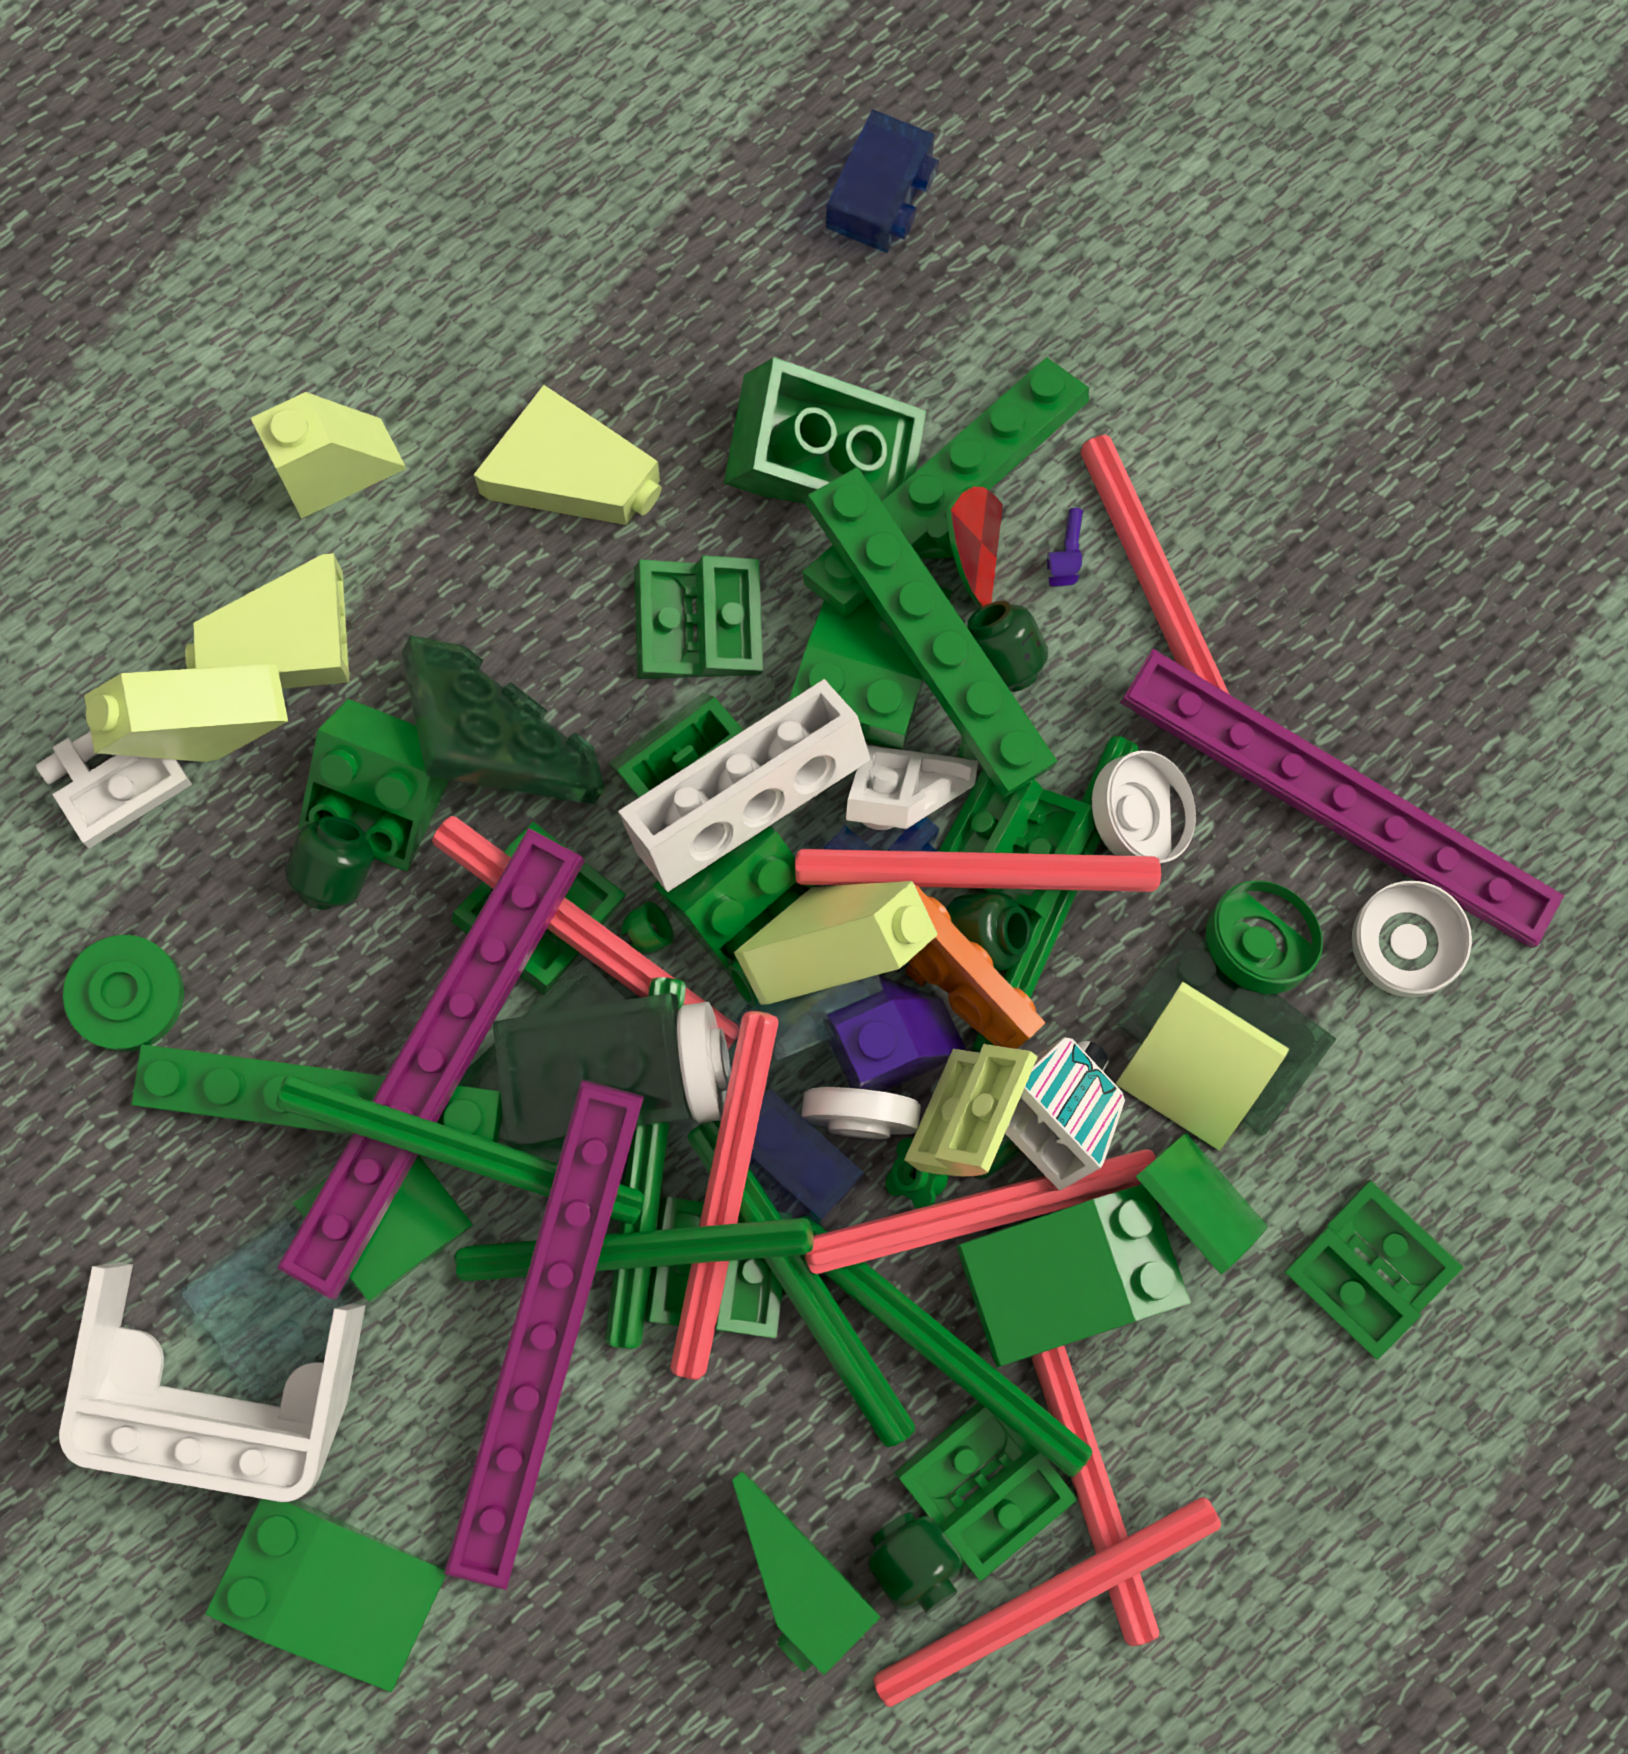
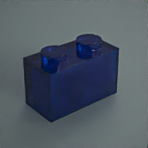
[826,109,939,253]
[750,1089,863,1226]

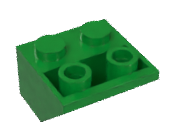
[608,692,744,799]
[298,699,457,872]
[653,826,815,978]

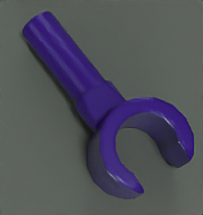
[1046,508,1083,587]

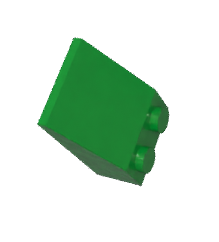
[723,357,926,504]
[789,587,952,750]
[956,1184,1191,1368]
[732,1471,881,1675]
[205,1499,447,1692]

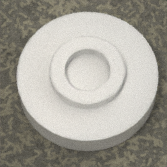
[1092,751,1196,864]
[1352,881,1472,998]
[677,1002,731,1123]
[801,1087,921,1139]

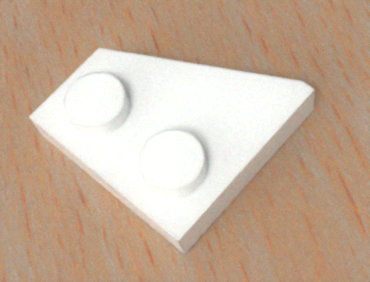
[846,745,978,830]

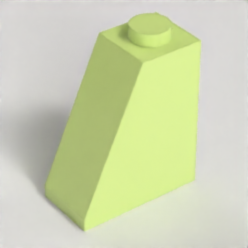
[474,385,662,525]
[251,392,406,519]
[185,553,350,689]
[84,664,288,762]
[734,881,938,1005]

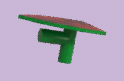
[917,487,1003,608]

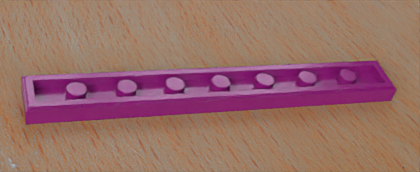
[1120,649,1564,948]
[277,828,585,1300]
[444,1079,644,1590]

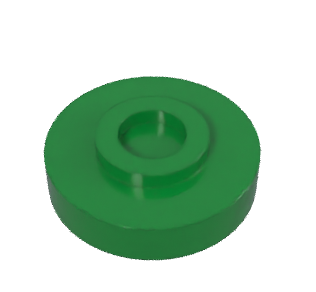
[1206,880,1323,994]
[63,935,184,1052]

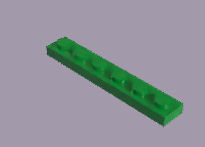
[802,357,1089,618]
[805,467,1058,798]
[131,1044,505,1143]

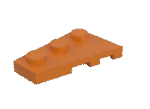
[906,886,1045,1049]

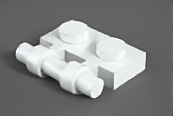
[35,731,192,849]

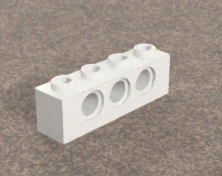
[618,679,871,892]

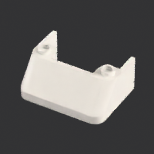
[59,1262,366,1502]

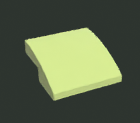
[1116,982,1289,1151]
[904,1044,1038,1176]

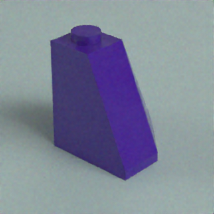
[807,975,967,1092]

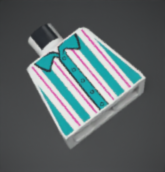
[1005,1037,1125,1191]

